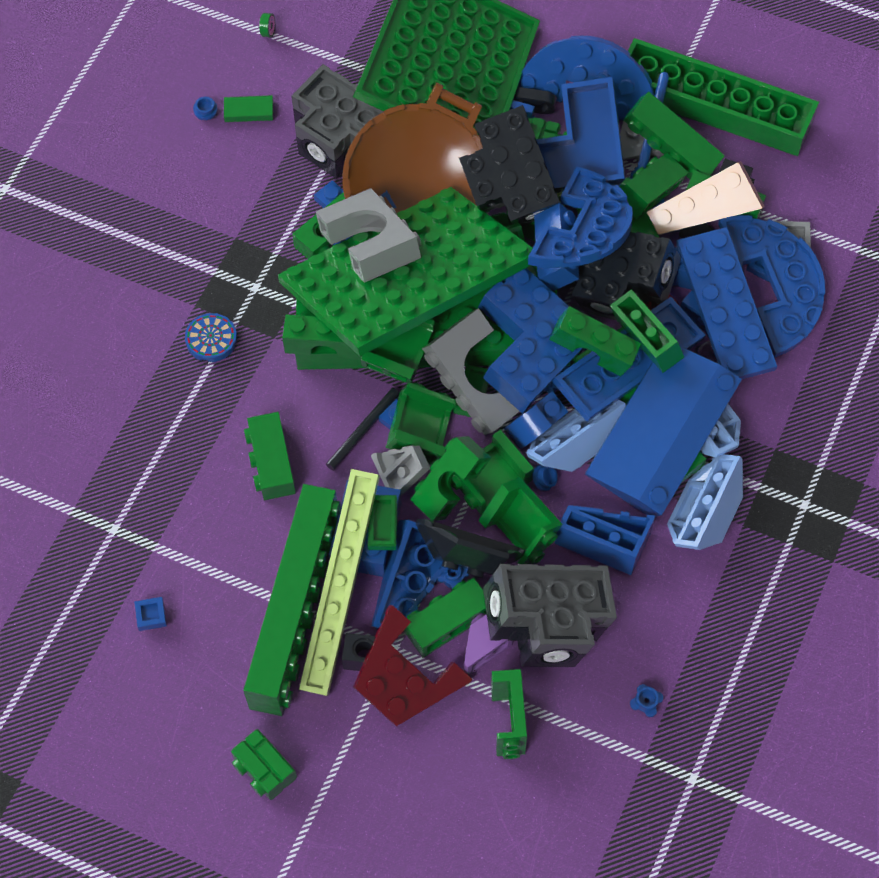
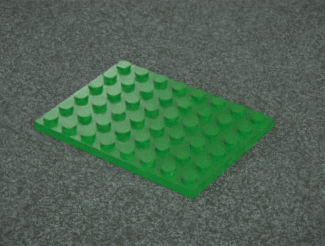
[353,0,540,134]
[278,187,533,356]

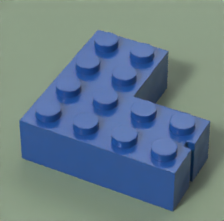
[536,77,626,193]
[478,268,585,414]

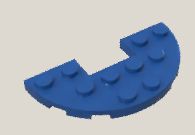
[517,35,655,121]
[528,167,633,269]
[718,215,825,358]

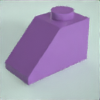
[464,613,513,675]

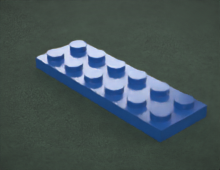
[676,227,777,379]
[553,297,705,422]

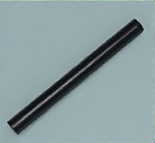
[326,387,400,471]

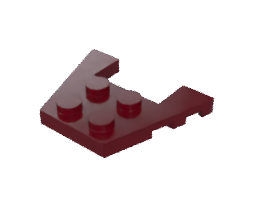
[353,605,473,726]

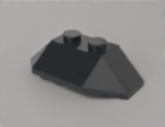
[416,519,527,578]

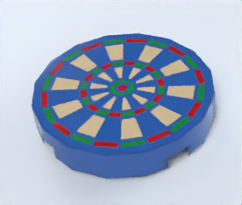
[185,313,237,362]

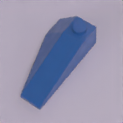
[371,520,447,628]

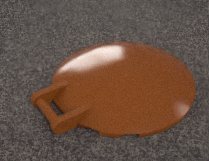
[342,82,488,214]

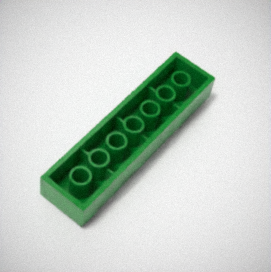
[628,38,819,156]
[243,484,340,716]

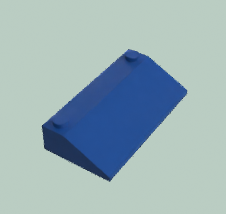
[585,346,742,518]

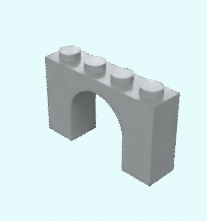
[316,188,421,283]
[422,308,520,435]

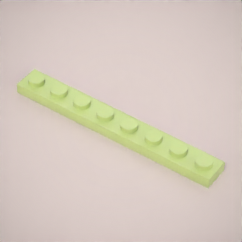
[299,469,380,696]

